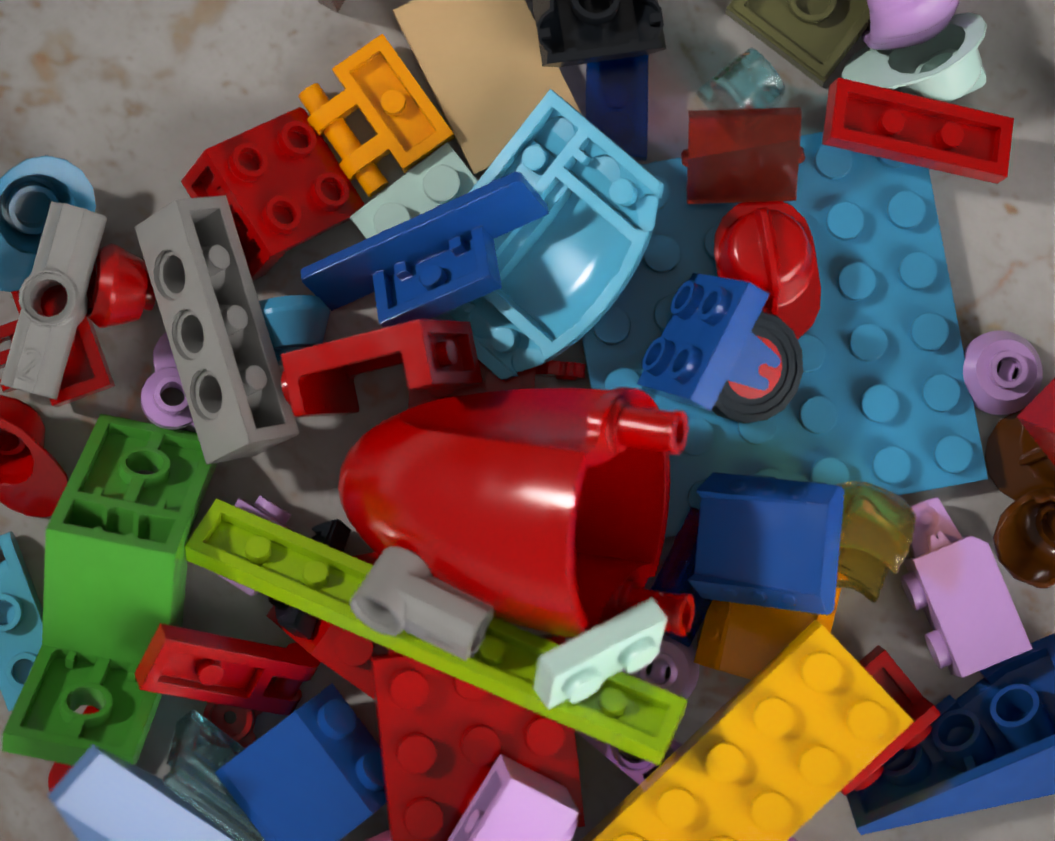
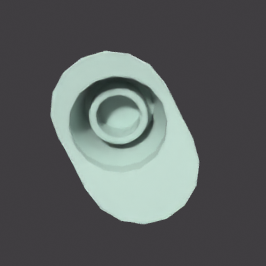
[842,13,987,103]

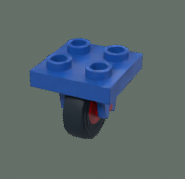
[637,273,803,423]

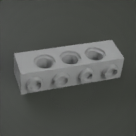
[134,195,300,465]

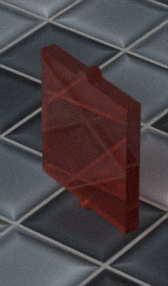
[681,107,805,204]

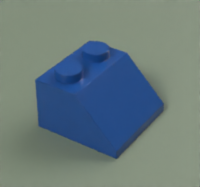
[214,683,386,841]

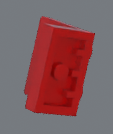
[181,107,365,281]

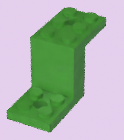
[2,414,218,766]

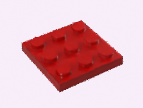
[370,634,585,841]

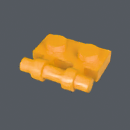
[298,33,455,197]

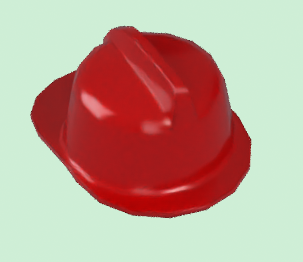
[714,198,821,340]
[0,395,69,518]

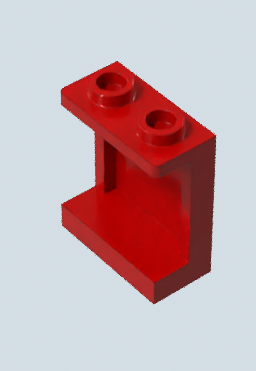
[281,319,483,417]

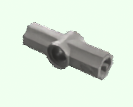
[0,201,107,400]

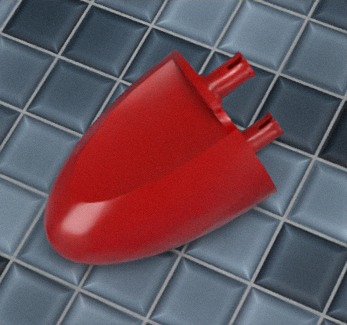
[338,387,695,639]

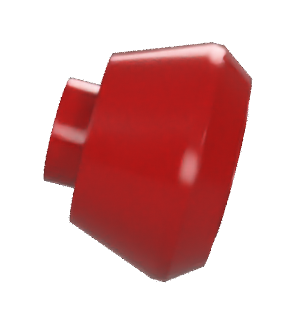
[86,243,156,328]

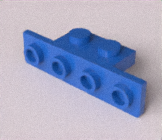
[301,172,549,328]

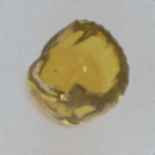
[835,481,917,603]

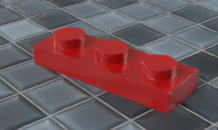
[822,77,1014,184]

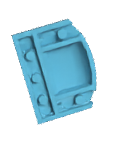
[433,89,664,380]

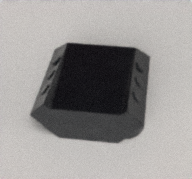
[532,0,666,67]

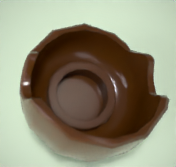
[993,487,1055,588]

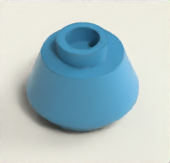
[259,295,330,366]

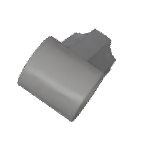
[350,546,494,661]

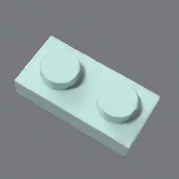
[350,142,478,239]
[534,598,667,709]

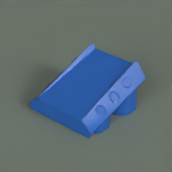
[688,472,845,615]

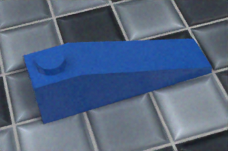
[846,633,1055,835]

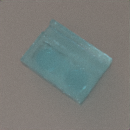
[162,709,265,841]

